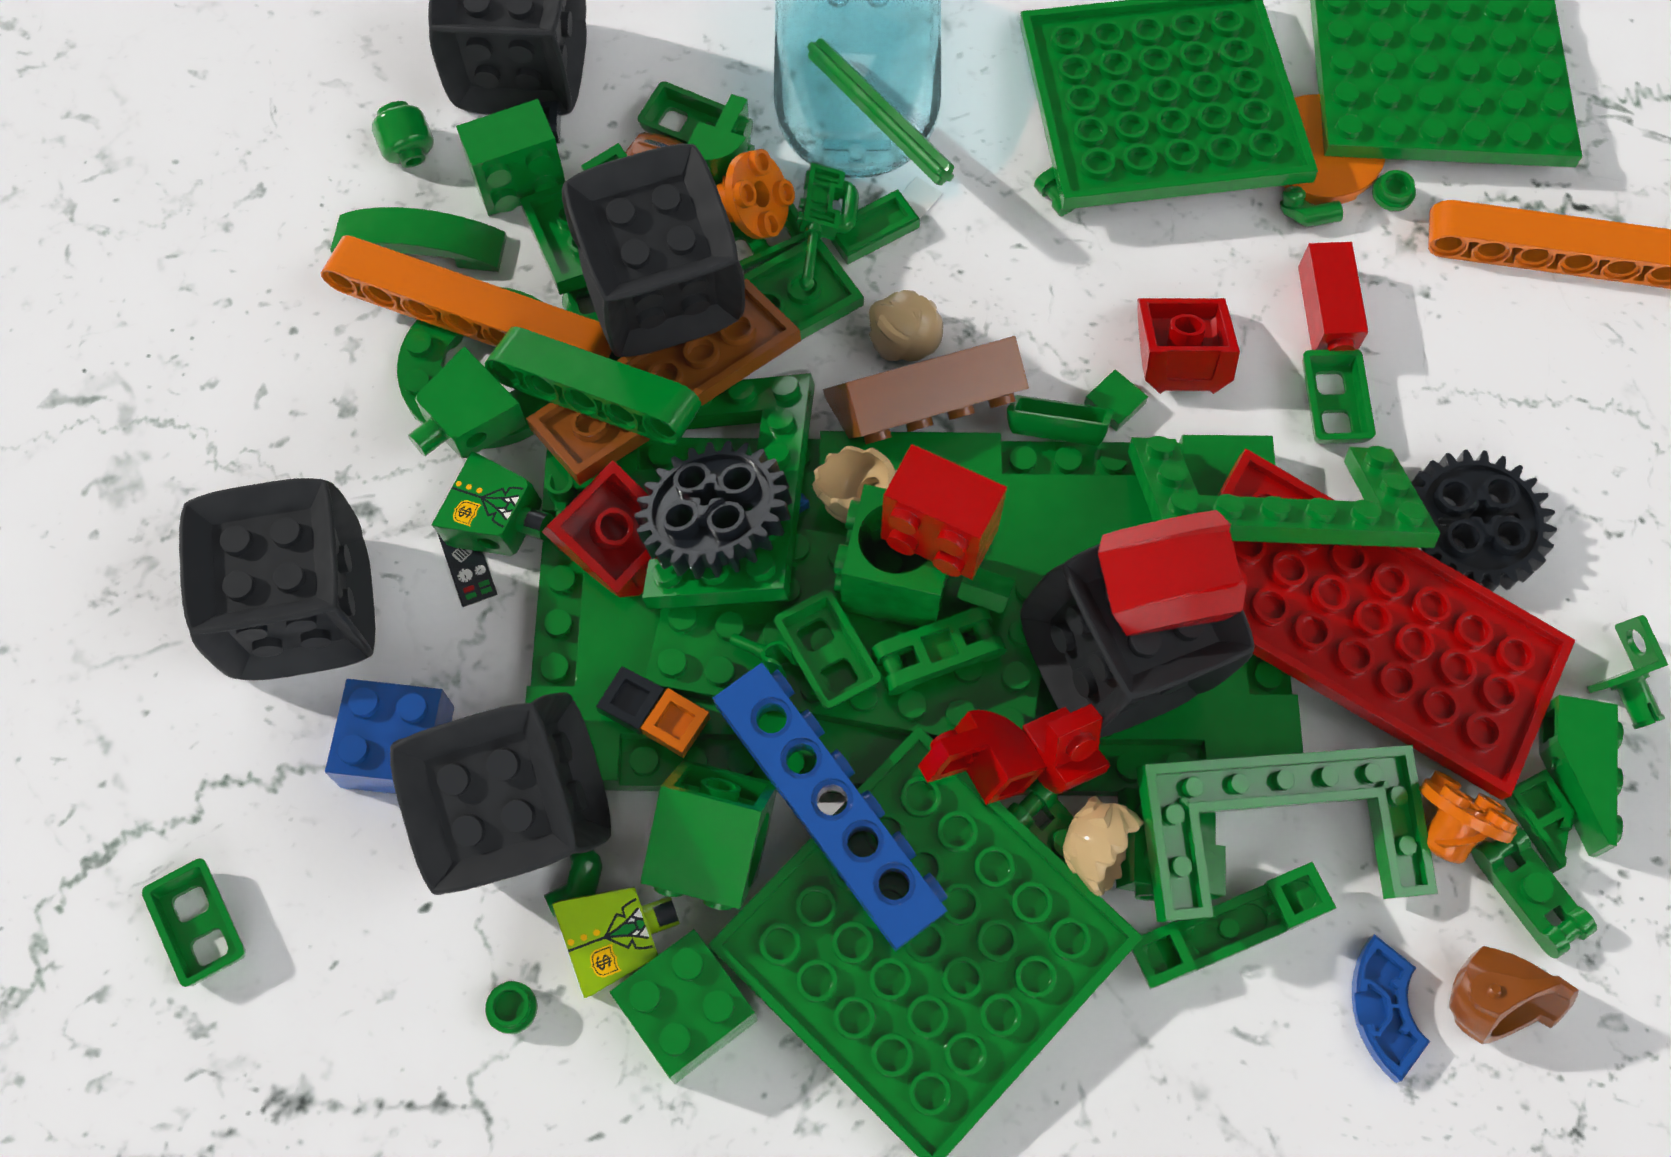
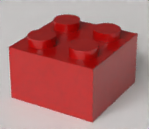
[881,444,1007,580]

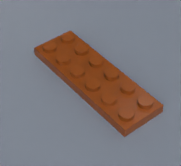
[526,278,801,485]

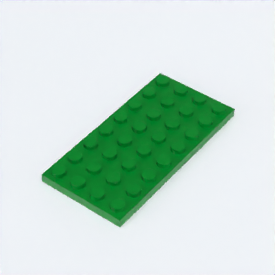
[645,527,1049,740]

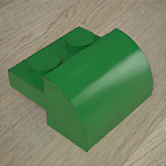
[687,94,755,186]

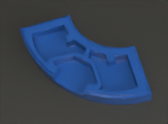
[1351,934,1431,1083]

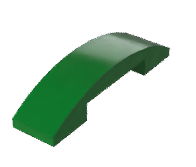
[330,207,507,272]
[1131,861,1336,990]

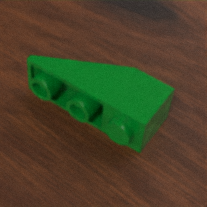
[1539,695,1624,857]

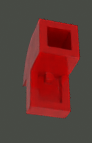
[1022,703,1110,794]
[918,710,1046,805]

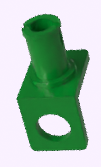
[1587,615,1669,729]

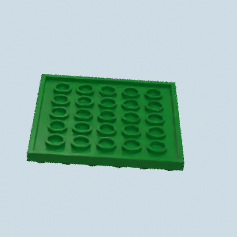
[1020,0,1318,210]
[1310,0,1583,168]
[708,726,1143,1157]

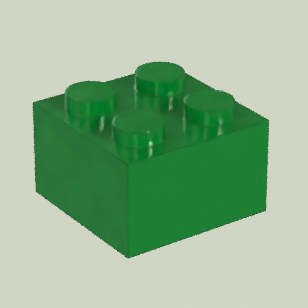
[456,99,566,216]
[609,929,758,1084]

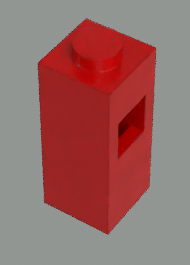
[1298,242,1369,351]

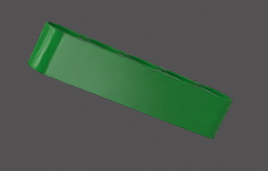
[485,326,701,445]

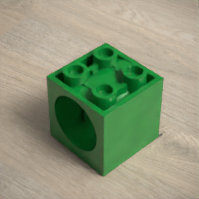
[834,484,948,628]
[640,759,777,910]

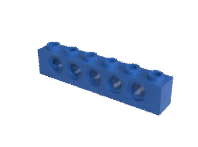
[713,663,948,952]

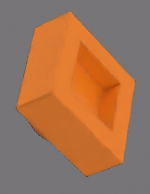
[641,688,710,758]

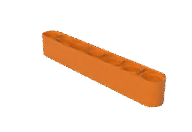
[1428,200,1671,289]
[321,235,612,358]

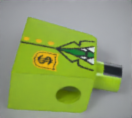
[552,886,680,998]

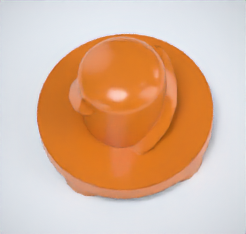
[716,149,795,240]
[1419,770,1518,864]

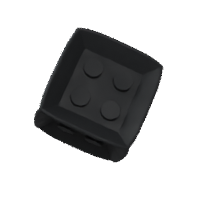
[428,0,587,115]
[562,144,745,357]
[179,478,376,680]
[1020,544,1255,738]
[390,692,611,895]

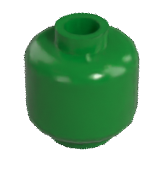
[372,101,434,168]

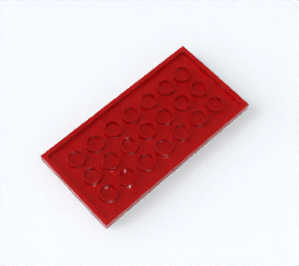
[1218,449,1576,801]

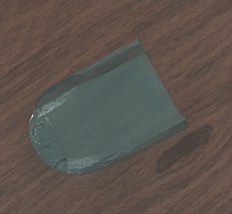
[774,0,941,178]

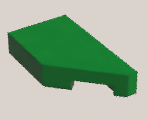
[1504,769,1575,873]

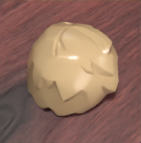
[869,290,943,362]
[812,446,896,524]
[1063,796,1144,896]

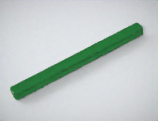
[807,38,954,186]

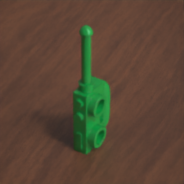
[796,162,859,291]

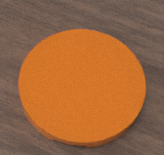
[1282,94,1385,205]

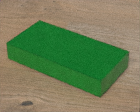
[830,189,920,265]

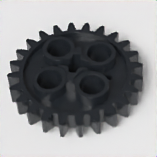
[635,441,793,579]
[1411,449,1557,592]

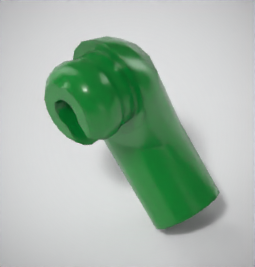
[1279,186,1343,227]
[544,849,603,917]

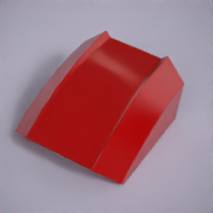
[1137,298,1240,394]
[542,460,657,597]
[1098,510,1246,636]

